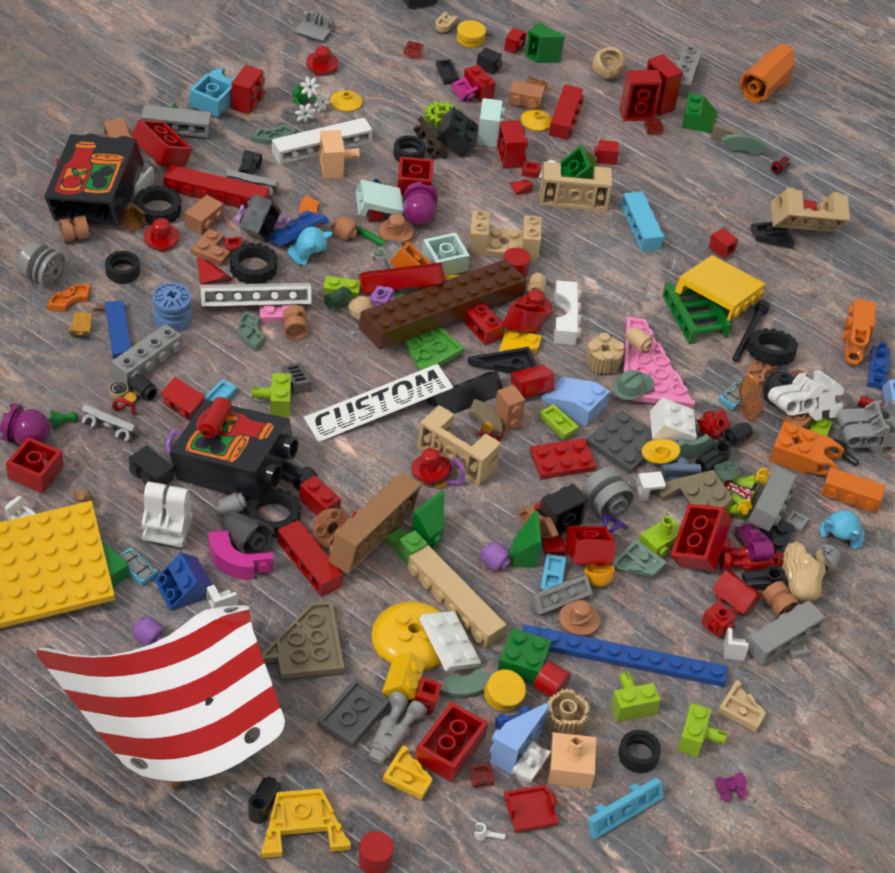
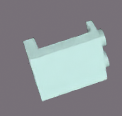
[355,179,404,216]

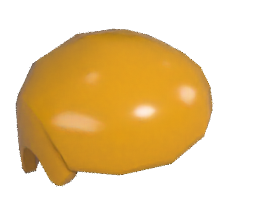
[584,564,615,587]

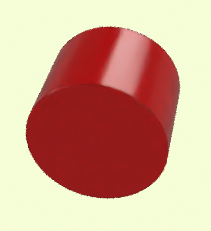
[503,248,530,277]
[533,661,571,698]
[358,831,394,873]

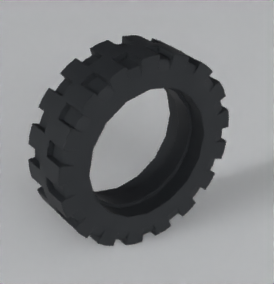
[134,185,181,225]
[230,243,277,284]
[748,328,798,366]
[247,488,301,538]

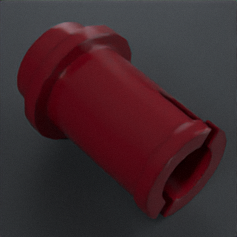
[771,157,790,174]

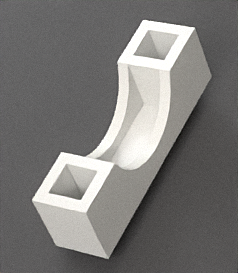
[554,280,581,345]

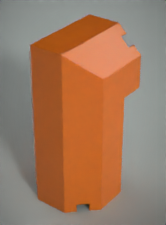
[739,44,795,103]

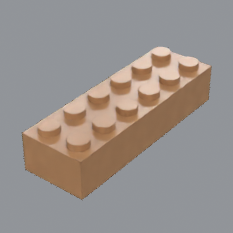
[328,472,422,574]

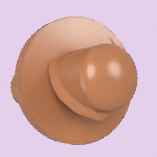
[379,214,414,247]
[313,508,350,548]
[559,600,600,637]

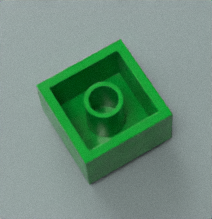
[497,628,552,686]

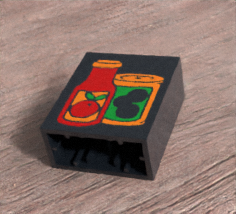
[44,133,144,226]
[170,399,299,500]

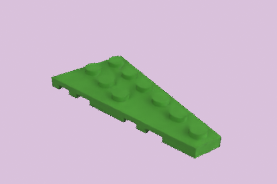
[394,289,464,371]

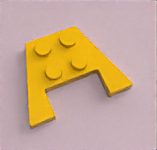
[261,788,351,858]

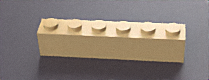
[408,545,507,649]

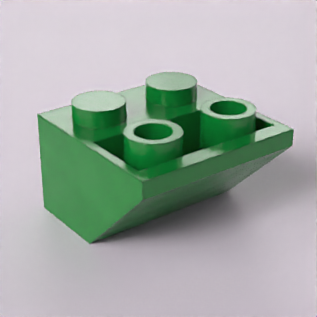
[525,22,565,63]

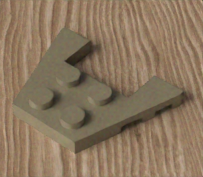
[656,470,734,509]

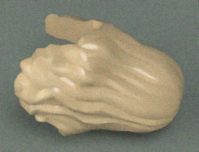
[782,541,826,603]

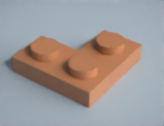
[190,228,230,267]

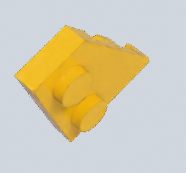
[499,328,542,354]
[383,745,433,800]

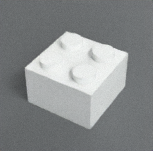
[650,398,697,443]

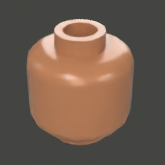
[331,215,358,241]

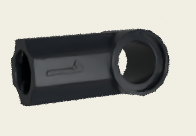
[238,150,262,175]
[695,440,732,473]
[281,461,318,491]
[742,565,784,589]
[248,776,281,824]

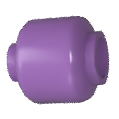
[480,541,511,571]
[132,617,164,647]

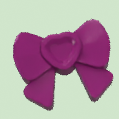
[715,772,747,803]

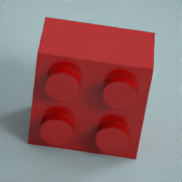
[231,65,265,115]
[497,120,528,169]
[397,157,434,195]
[6,437,64,493]
[565,526,615,566]

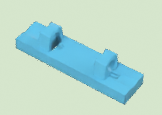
[587,777,663,839]

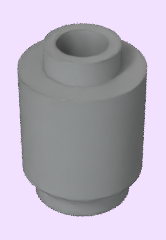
[216,492,248,516]

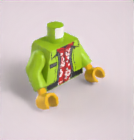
[723,468,770,520]

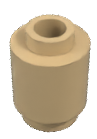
[527,273,546,293]
[626,327,653,352]

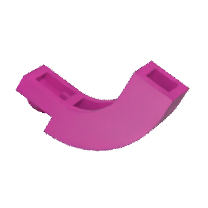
[208,530,274,580]

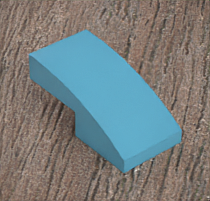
[540,554,566,590]

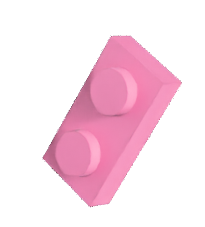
[259,304,296,323]

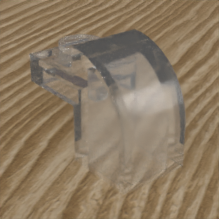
[371,240,403,269]

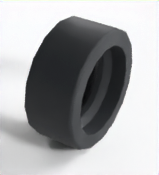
[393,135,426,162]
[105,250,140,284]
[618,730,661,773]

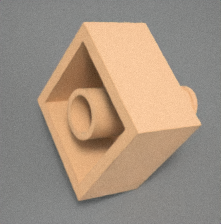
[319,130,360,179]
[548,732,596,789]

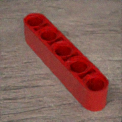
[358,262,446,293]

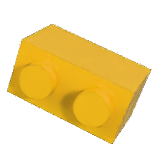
[382,652,425,700]

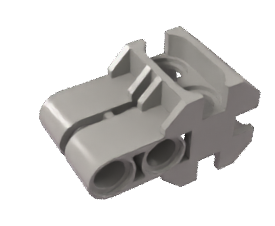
[837,400,895,454]

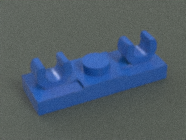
[867,342,891,390]

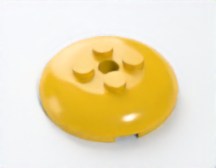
[371,601,442,671]

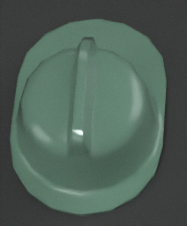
[614,370,654,400]

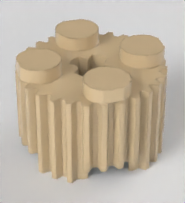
[585,333,624,375]
[546,688,590,736]

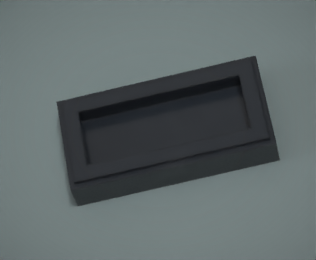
[435,59,459,85]

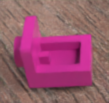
[451,77,479,101]

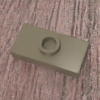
[711,123,746,143]

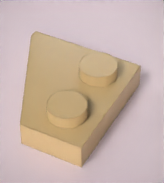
[718,680,766,732]

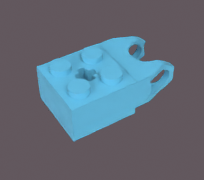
[190,68,235,117]

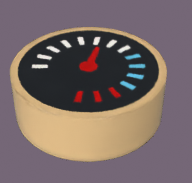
[109,381,128,399]

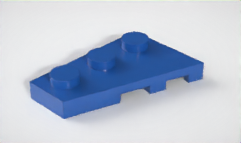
[268,211,329,247]

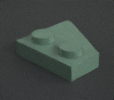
[611,539,667,579]

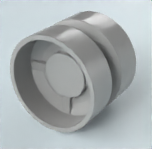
[582,467,635,520]

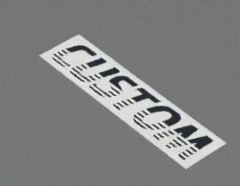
[303,364,454,442]

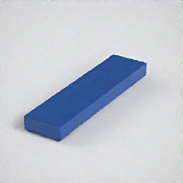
[105,300,131,359]

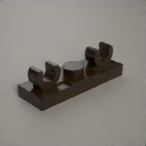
[413,116,448,159]

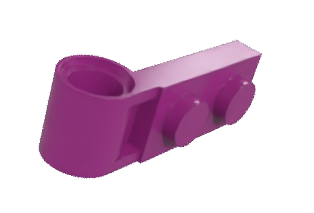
[735,523,774,560]

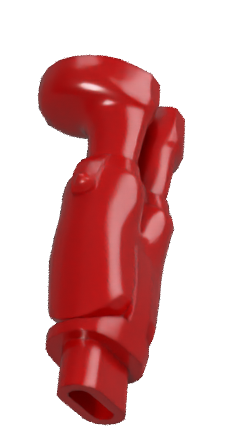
[719,537,784,571]

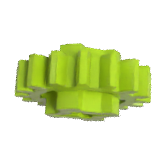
[424,100,459,128]

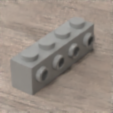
[675,45,703,98]
[141,105,211,138]
[111,324,182,386]
[748,465,797,531]
[747,600,825,665]

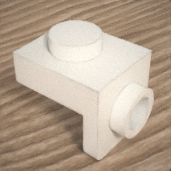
[5,496,36,520]

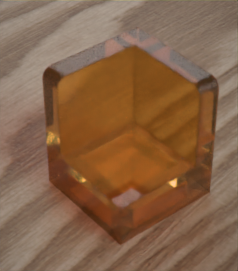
[121,202,146,232]

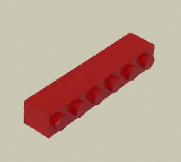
[163,164,269,209]

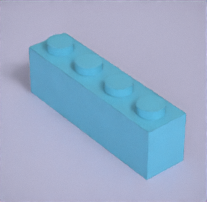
[621,191,665,252]

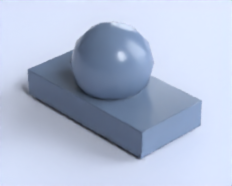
[661,456,701,481]

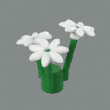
[292,77,330,123]

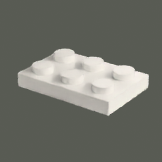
[419,611,481,671]

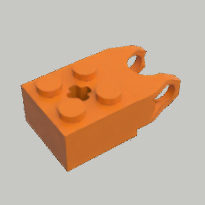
[842,298,876,366]
[769,421,844,476]

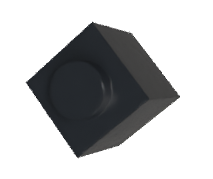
[477,47,502,75]

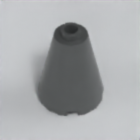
[221,511,275,554]

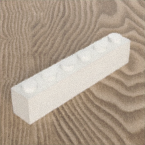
[272,118,373,165]
[200,283,311,306]

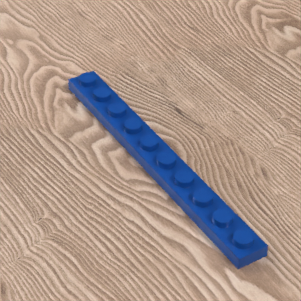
[522,624,728,687]

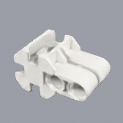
[768,370,844,421]
[142,481,193,547]

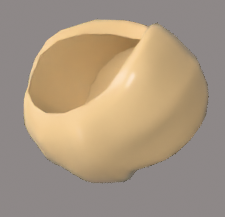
[592,47,626,80]

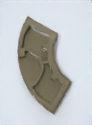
[469,399,503,437]

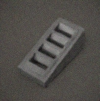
[282,362,311,395]

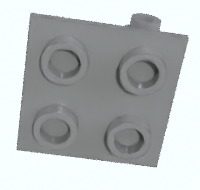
[294,10,336,41]

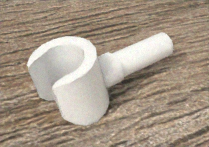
[474,822,506,841]

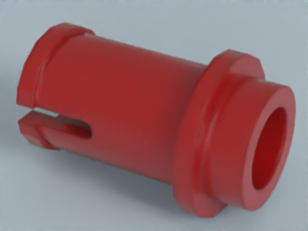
[858,395,883,408]

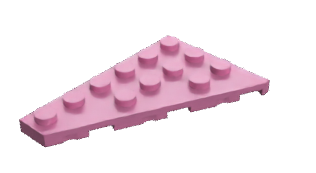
[623,317,695,409]

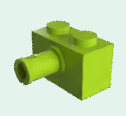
[252,373,291,417]
[639,516,680,558]
[610,672,661,723]
[677,703,728,757]

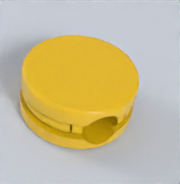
[456,20,486,48]
[484,670,526,712]

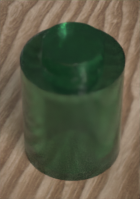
[324,286,353,312]

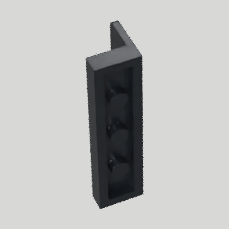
[427,371,503,413]

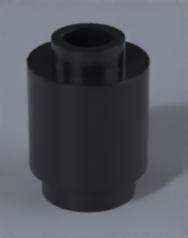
[129,374,157,401]
[725,422,753,447]

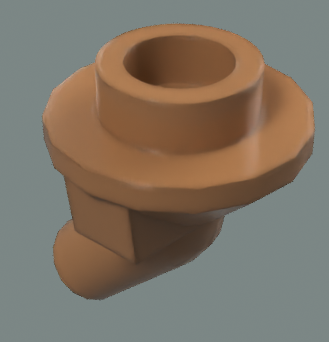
[74,489,94,504]

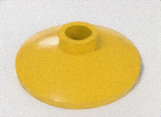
[330,90,363,112]
[520,109,552,132]
[642,439,680,464]

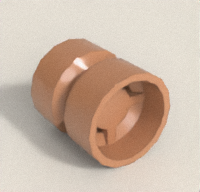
[59,216,89,243]
[283,305,308,340]
[762,581,800,618]

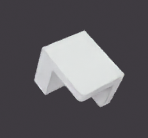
[636,471,666,501]
[206,585,238,612]
[724,628,749,661]

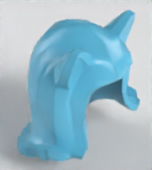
[288,226,333,266]
[819,510,865,550]

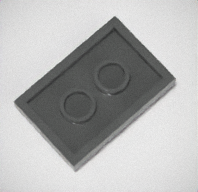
[317,678,390,748]

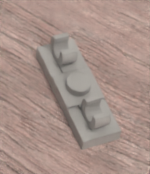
[226,169,279,198]
[82,404,140,443]
[531,574,592,614]

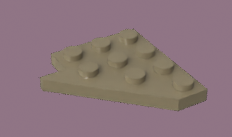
[262,600,344,679]

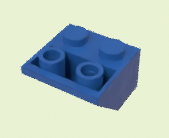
[154,552,212,611]

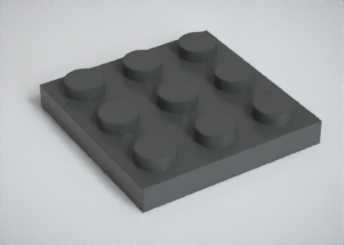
[586,409,654,474]

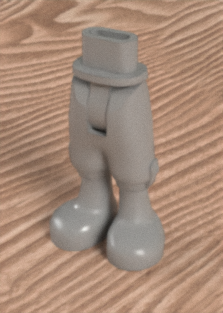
[367,691,427,765]

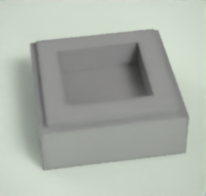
[784,510,810,535]

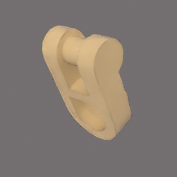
[435,12,459,33]

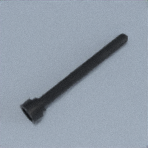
[732,300,770,362]

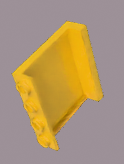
[675,255,765,321]

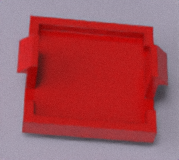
[504,784,559,833]

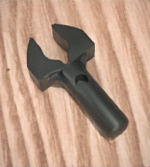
[829,439,859,466]

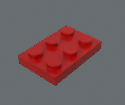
[529,438,596,480]

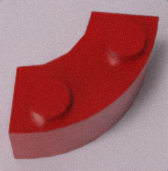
[502,300,550,333]

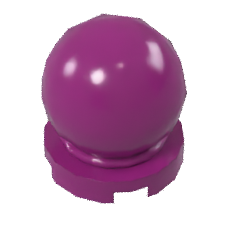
[403,182,438,226]
[0,403,50,445]

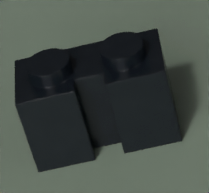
[129,445,174,485]

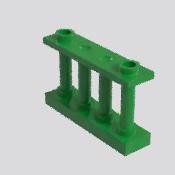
[662,282,732,345]

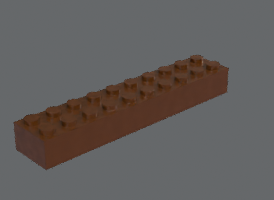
[359,259,527,350]

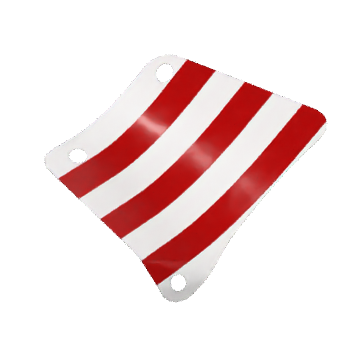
[36,605,285,781]

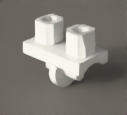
[512,741,551,784]

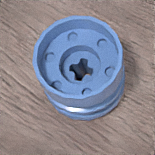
[152,283,192,332]

